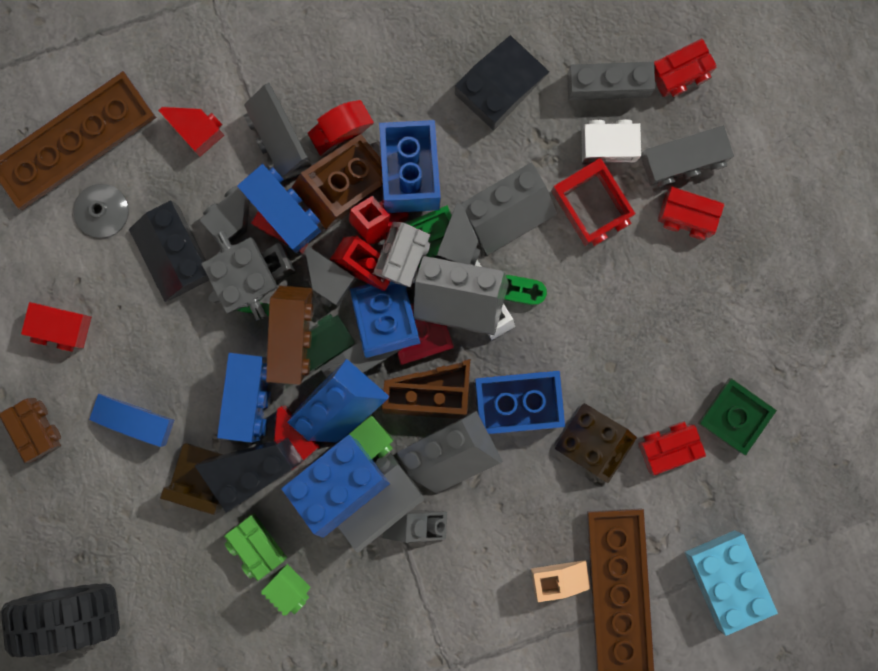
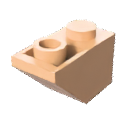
[531,560,590,602]

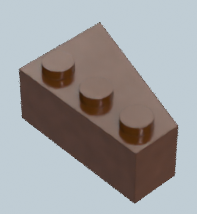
[266,285,313,385]
[382,359,471,419]

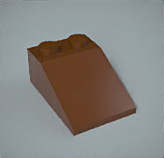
[292,134,383,230]

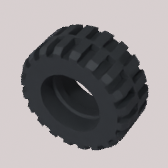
[0,583,120,658]

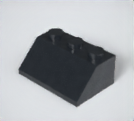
[129,200,209,302]

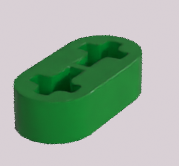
[504,275,547,305]

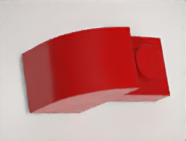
[307,100,374,156]
[349,196,409,244]

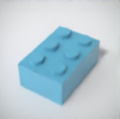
[685,530,778,636]

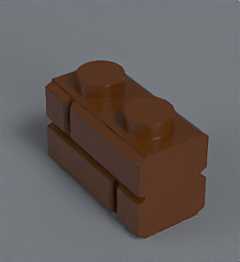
[0,398,61,463]

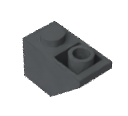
[200,186,250,244]
[383,510,447,543]

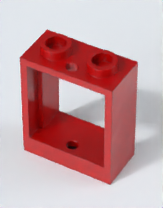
[551,158,636,246]

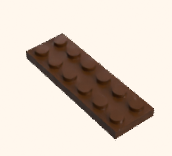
[0,71,157,210]
[587,508,654,671]

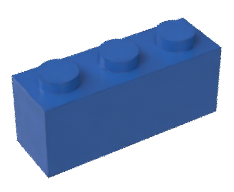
[237,164,321,253]

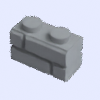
[373,222,430,287]

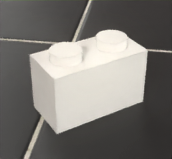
[582,120,641,163]

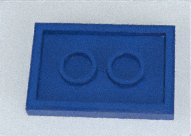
[350,282,420,358]

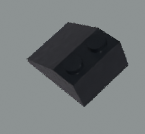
[455,35,550,131]

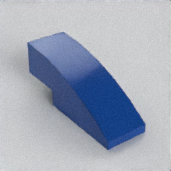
[89,394,175,447]

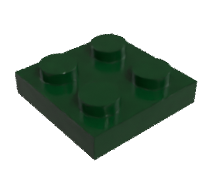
[698,378,777,456]

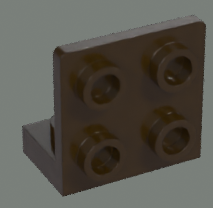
[555,403,638,483]
[160,443,224,515]

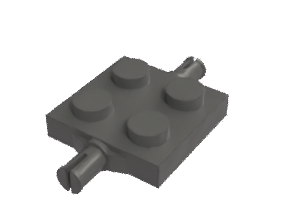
[202,231,278,321]

